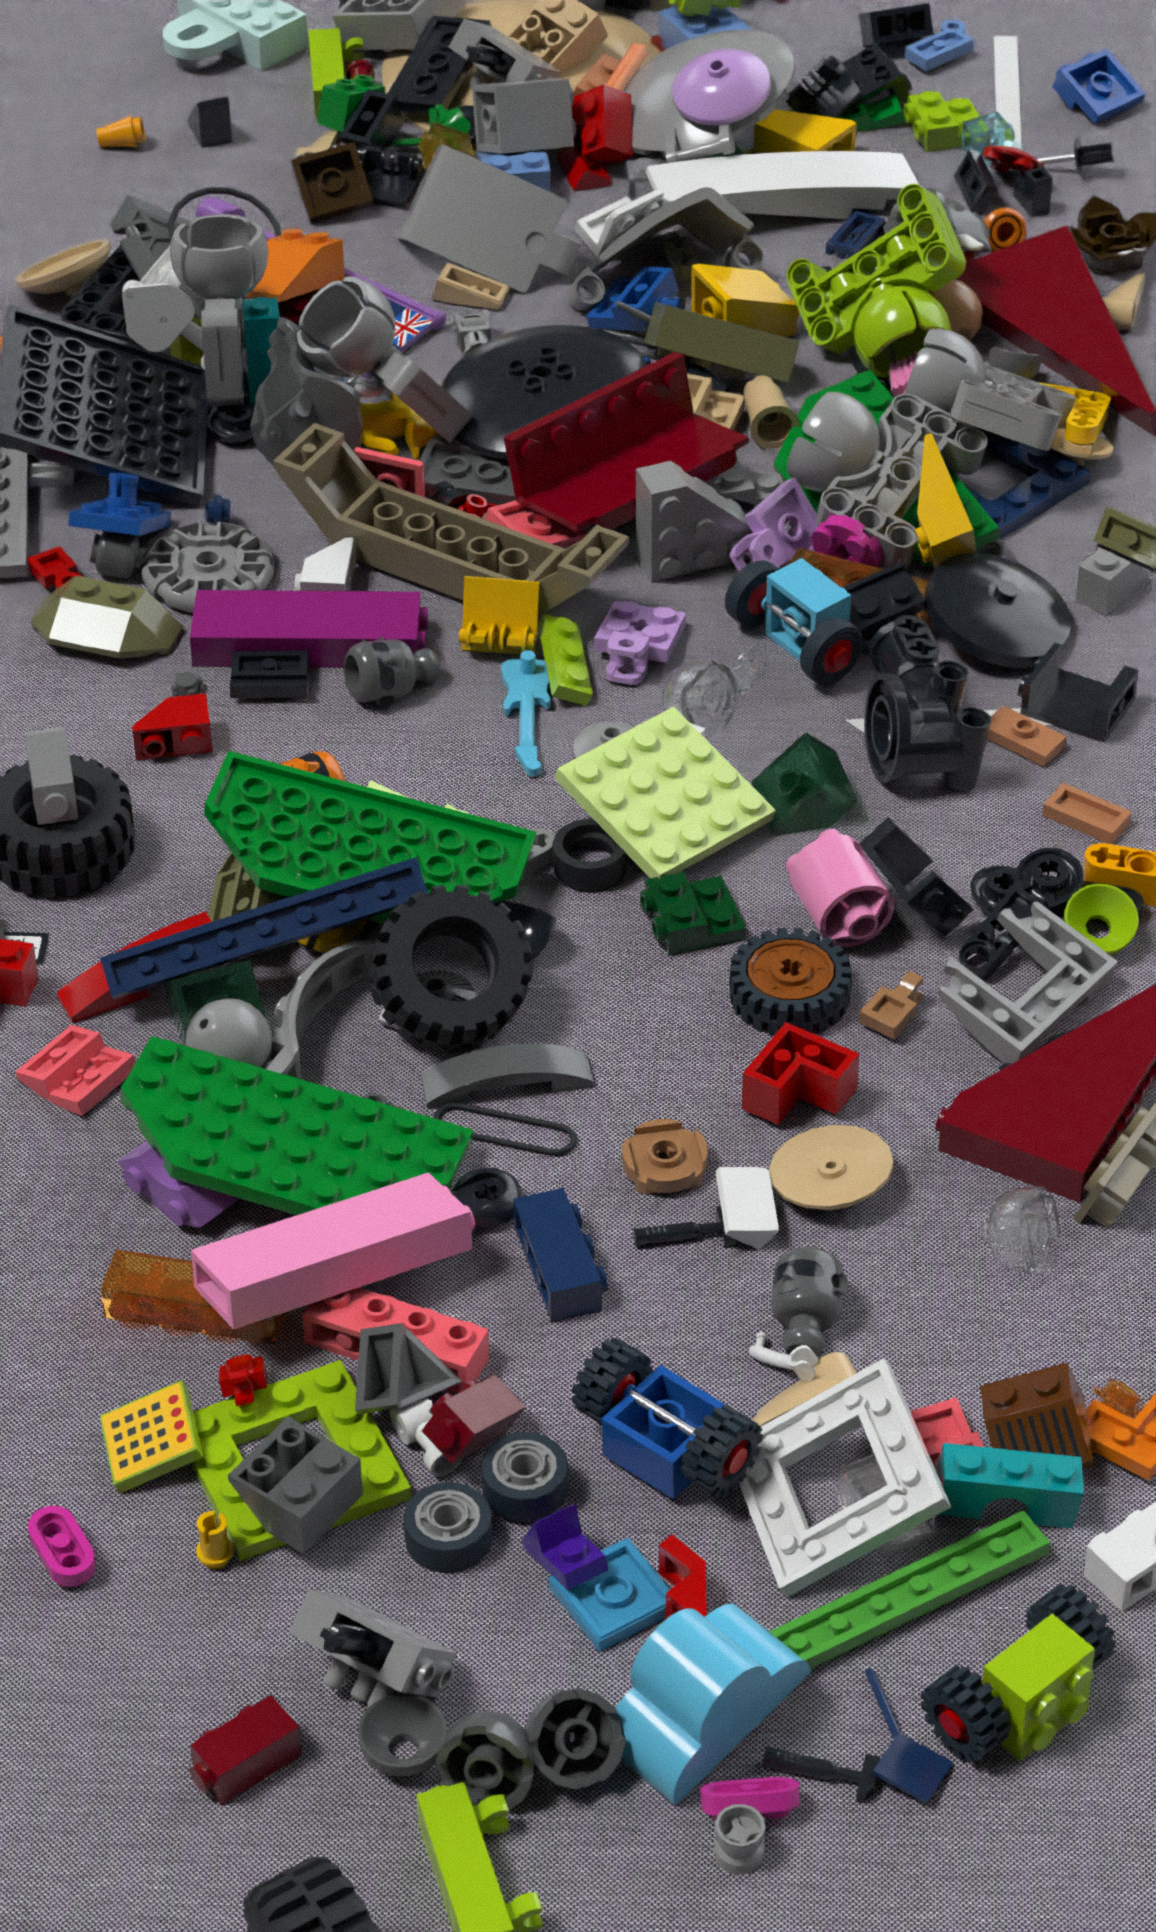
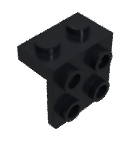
[842,44,912,110]

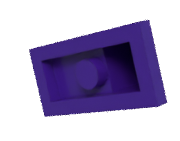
[522,1504,608,1590]

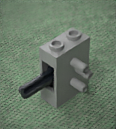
[449,19,561,85]
[289,1589,457,1708]

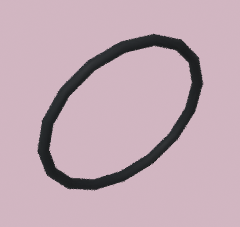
[168,187,282,242]

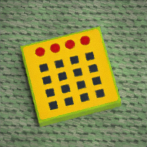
[100,1380,203,1493]

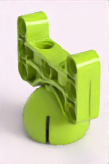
[786,183,966,378]

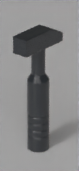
[633,1206,738,1248]
[762,1747,881,1803]

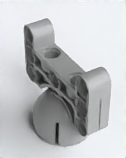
[170,214,269,407]
[296,277,473,442]
[904,328,1076,450]
[787,392,988,568]

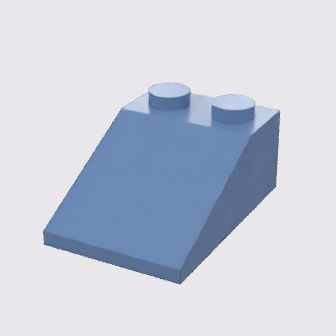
[474,149,551,192]

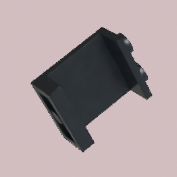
[1018,642,1139,742]
[859,817,974,937]

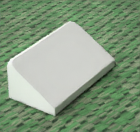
[716,1167,779,1250]

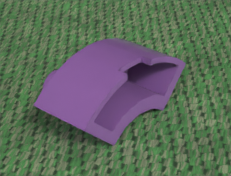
[118,1140,239,1227]

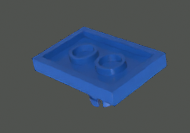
[68,473,172,535]

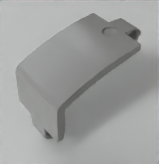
[397,145,581,293]
[567,187,763,311]

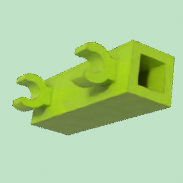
[308,28,364,119]
[416,1782,543,1932]

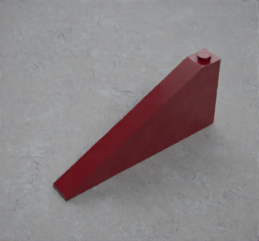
[955,225,1156,437]
[935,984,1156,1203]

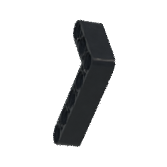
[60,233,144,347]

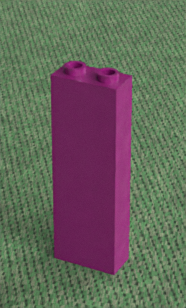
[190,590,428,668]

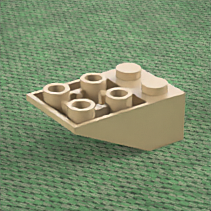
[507,0,608,72]

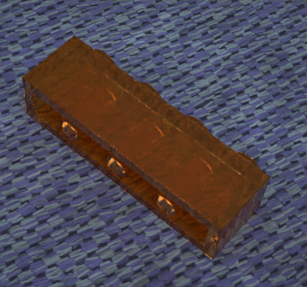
[101,1249,287,1345]

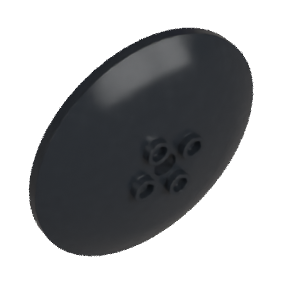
[441,325,647,460]

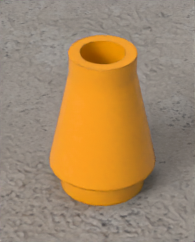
[96,115,146,148]

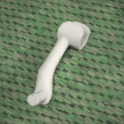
[748,1332,819,1382]

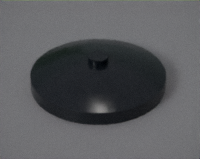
[924,553,1071,668]

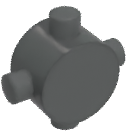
[170,672,203,696]

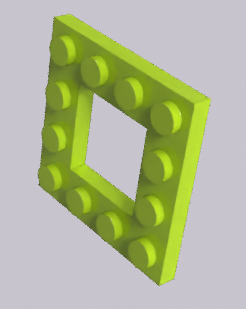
[190,1360,412,1561]

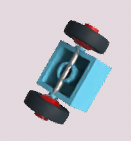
[725,558,863,685]

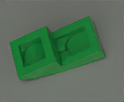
[838,94,906,131]

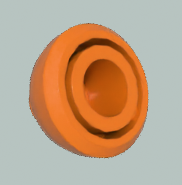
[984,208,1027,252]

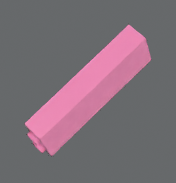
[191,1173,475,1330]

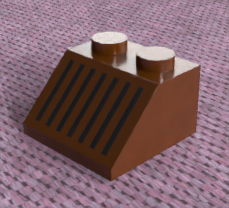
[980,1362,1094,1469]

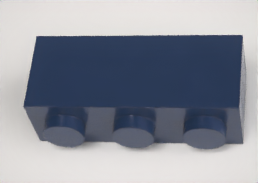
[513,1188,608,1322]

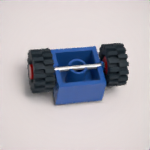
[571,1337,763,1500]

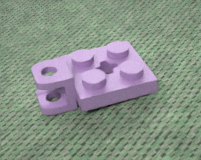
[730,478,817,571]
[594,601,686,685]

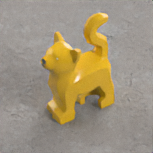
[360,390,438,460]

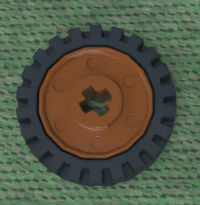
[729,928,852,1036]

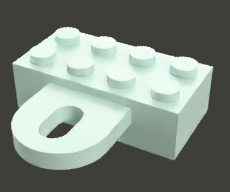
[162,0,308,71]

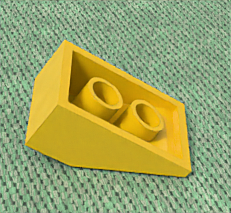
[914,433,977,569]

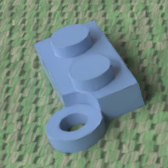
[905,20,974,71]

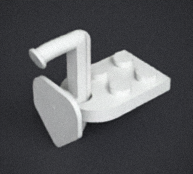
[122,246,205,370]

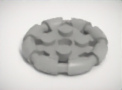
[142,522,274,613]

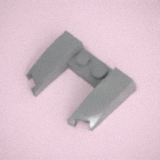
[938,902,1118,1064]

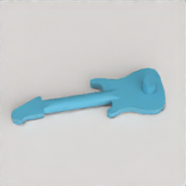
[501,650,551,777]

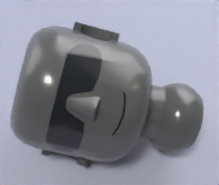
[344,636,440,707]
[771,1247,849,1357]

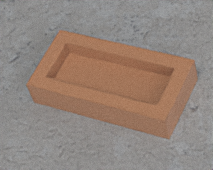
[1042,783,1132,844]

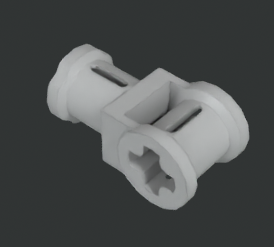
[453,309,491,356]

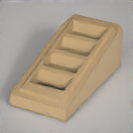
[432,263,510,310]

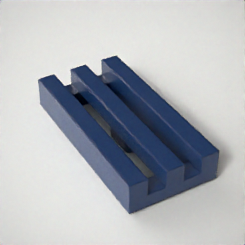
[825,210,885,259]

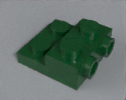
[640,872,746,956]

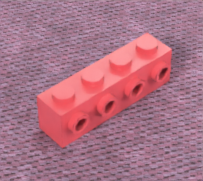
[302,1287,489,1393]

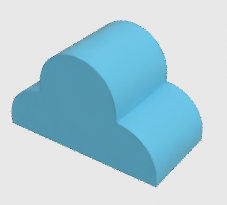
[616,1604,811,1806]

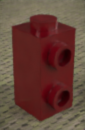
[422,1375,526,1464]
[189,1695,302,1806]

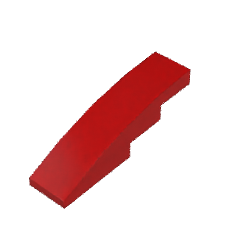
[57,911,212,1023]

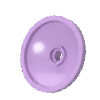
[672,49,771,125]

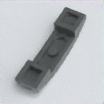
[421,1043,594,1109]

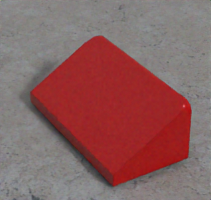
[557,139,612,191]

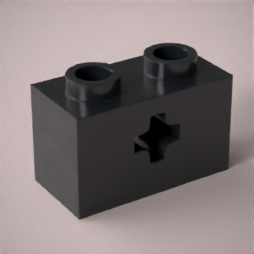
[859,3,934,46]

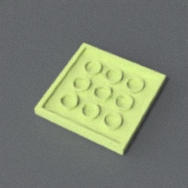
[554,706,776,878]

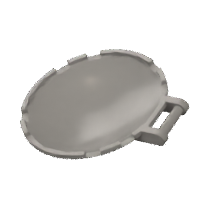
[623,30,796,163]

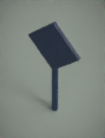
[865,1668,953,1804]

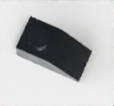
[339,89,405,147]

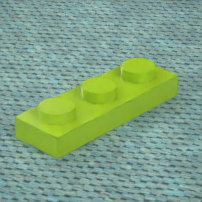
[538,614,593,706]

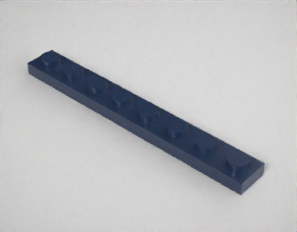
[100,857,428,999]

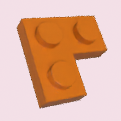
[1086,1393,1156,1481]

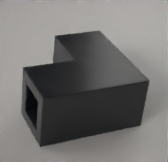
[1013,167,1053,217]

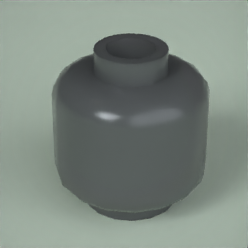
[90,531,146,580]

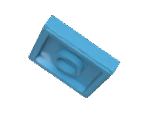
[548,1537,670,1652]

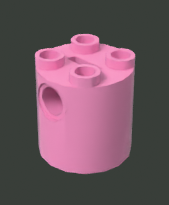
[786,829,894,948]

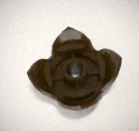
[1068,195,1156,276]

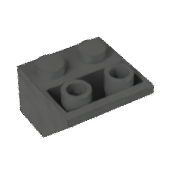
[228,1417,363,1554]

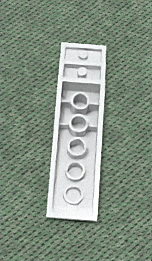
[646,151,919,219]

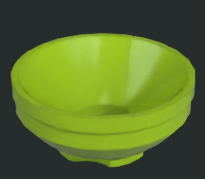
[1064,884,1139,956]

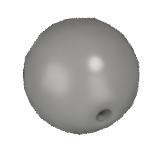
[186,998,272,1068]

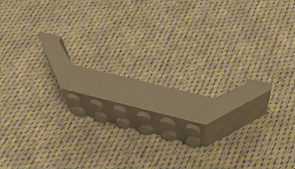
[273,423,629,617]

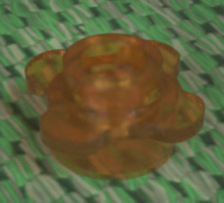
[1093,1378,1141,1416]

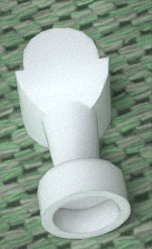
[390,1397,462,1477]

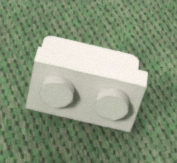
[574,189,664,257]

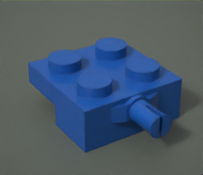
[586,267,685,332]

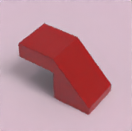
[658,1535,707,1620]

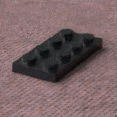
[388,15,492,114]

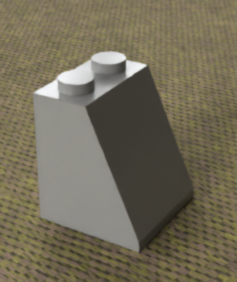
[472,78,576,154]

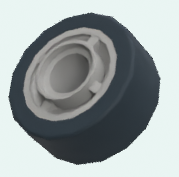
[481,1432,569,1522]
[403,1482,493,1573]

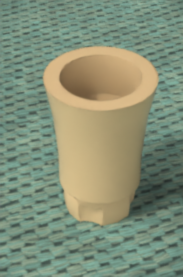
[744,375,799,449]

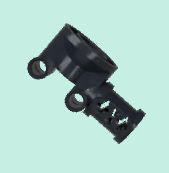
[864,615,991,791]

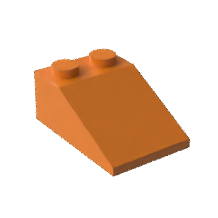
[244,229,345,302]

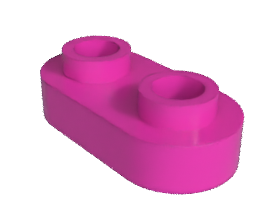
[28,1506,96,1587]
[700,1777,800,1821]

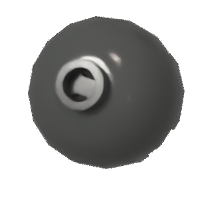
[525,1688,625,1789]
[435,1711,535,1809]

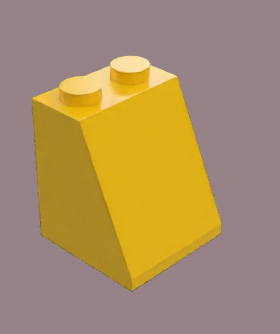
[691,264,800,338]

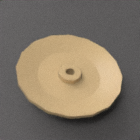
[769,1125,894,1211]

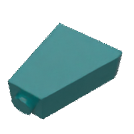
[242,297,280,405]

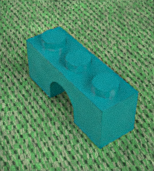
[935,1443,1084,1529]

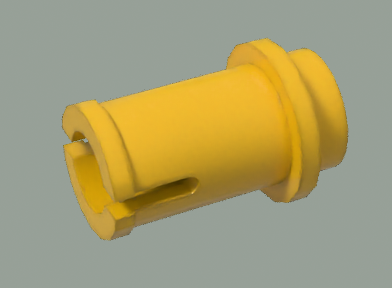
[196,1511,234,1569]

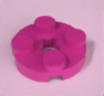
[811,515,884,581]

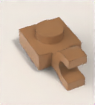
[859,971,923,1039]

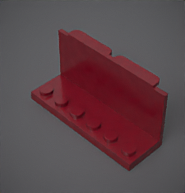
[503,352,749,531]

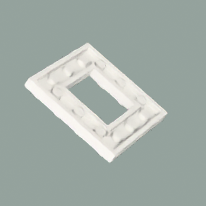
[738,1358,951,1597]

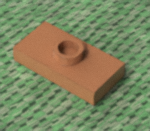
[987,705,1067,767]

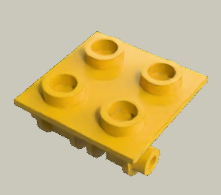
[459,576,539,655]

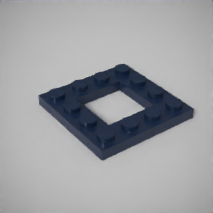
[952,427,1091,540]

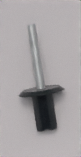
[1036,136,1114,177]

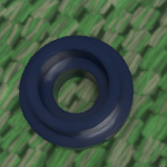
[204,494,231,525]

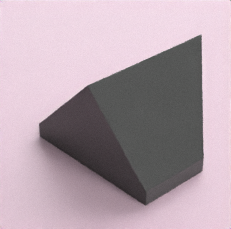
[355,1323,462,1414]

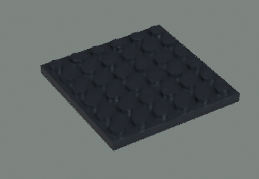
[0,304,208,506]

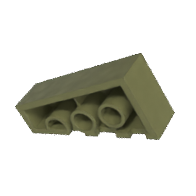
[644,302,800,385]

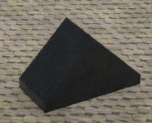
[187,96,232,148]

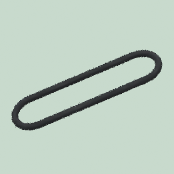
[434,1103,577,1155]

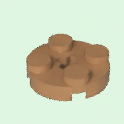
[622,1119,708,1195]

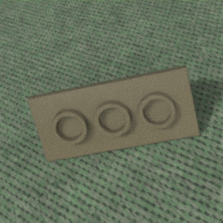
[1073,1102,1156,1229]

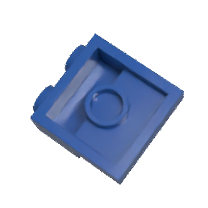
[1052,48,1146,124]

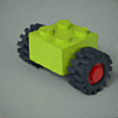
[920,1584,1116,1762]

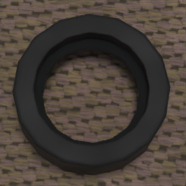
[552,819,628,891]

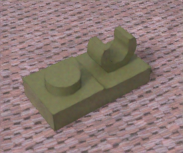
[1093,507,1156,569]

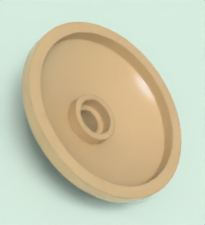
[15,239,111,296]

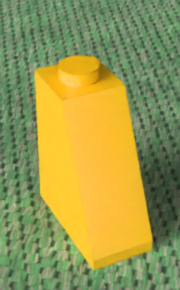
[753,109,857,154]

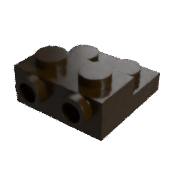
[291,142,373,223]

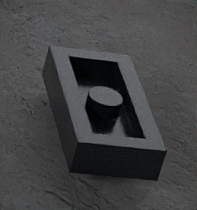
[954,149,998,215]

